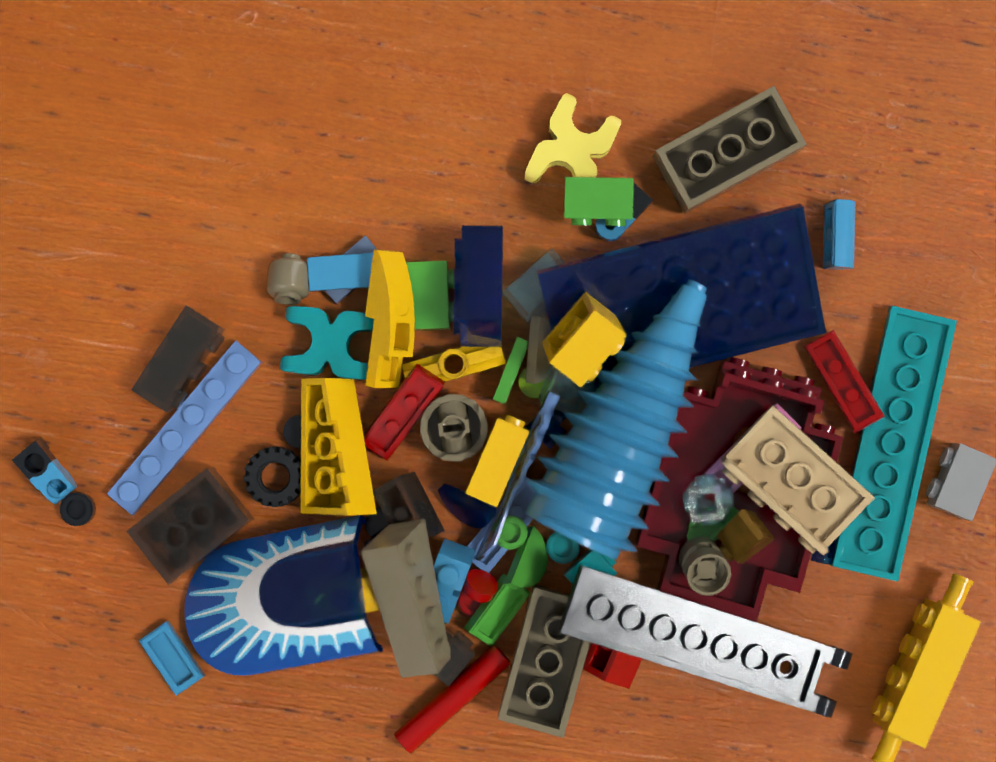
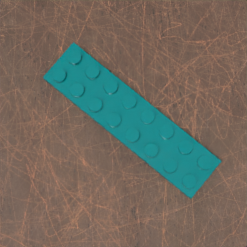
[830,306,957,582]

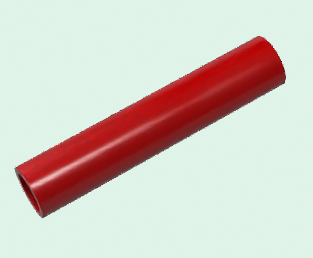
[394,644,512,754]

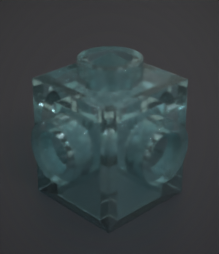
[683,474,734,525]

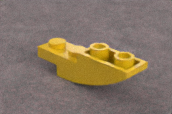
[365,250,415,388]

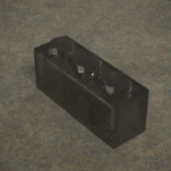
[131,305,225,412]

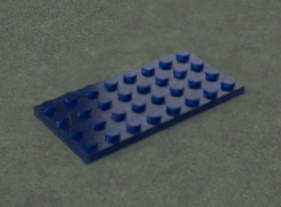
[537,203,826,399]

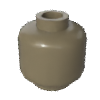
[267,253,310,305]

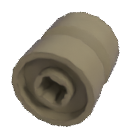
[678,536,731,596]

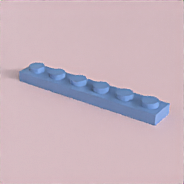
[107,340,263,515]

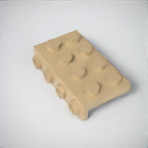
[721,405,875,555]

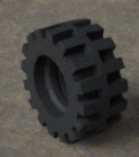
[244,447,301,507]

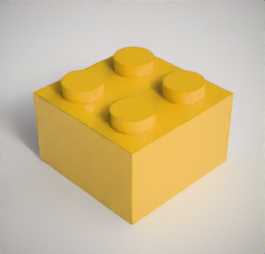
[542,291,626,387]

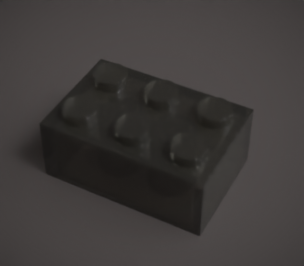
[127,467,254,585]

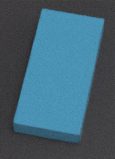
[307,253,373,292]
[139,621,205,696]

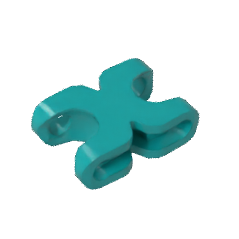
[279,306,374,380]

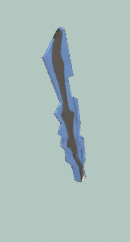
[476,391,560,561]

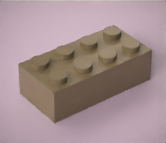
[652,86,807,214]
[498,584,590,738]

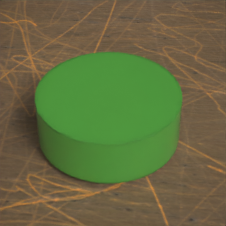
[494,515,528,550]

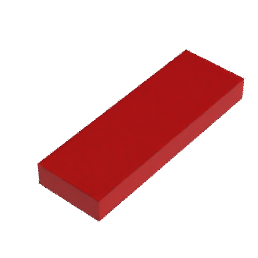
[804,330,885,434]
[364,363,445,461]

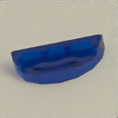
[438,483,496,529]

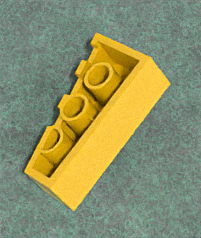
[301,378,377,515]

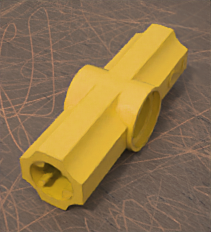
[402,337,506,382]

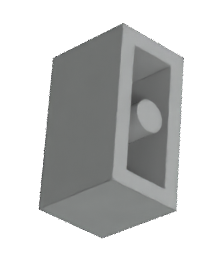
[926,443,996,521]

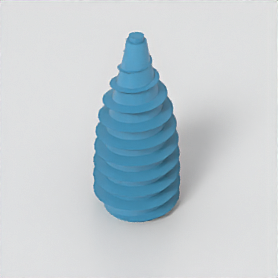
[525,280,707,560]

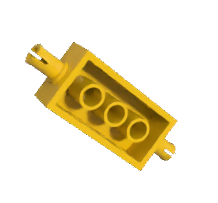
[871,573,981,762]

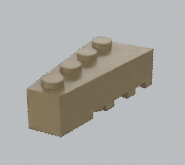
[361,519,451,678]

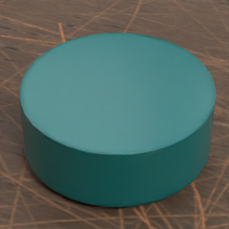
[546,531,580,564]

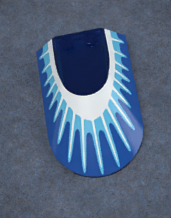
[184,515,383,676]

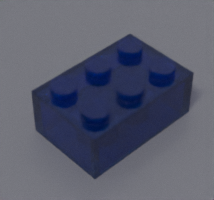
[453,225,503,347]

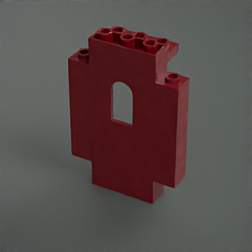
[635,357,843,622]

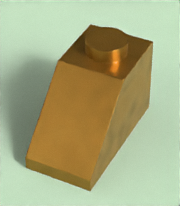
[717,509,775,563]

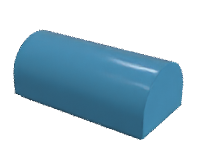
[823,199,856,270]

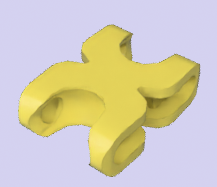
[524,93,621,183]

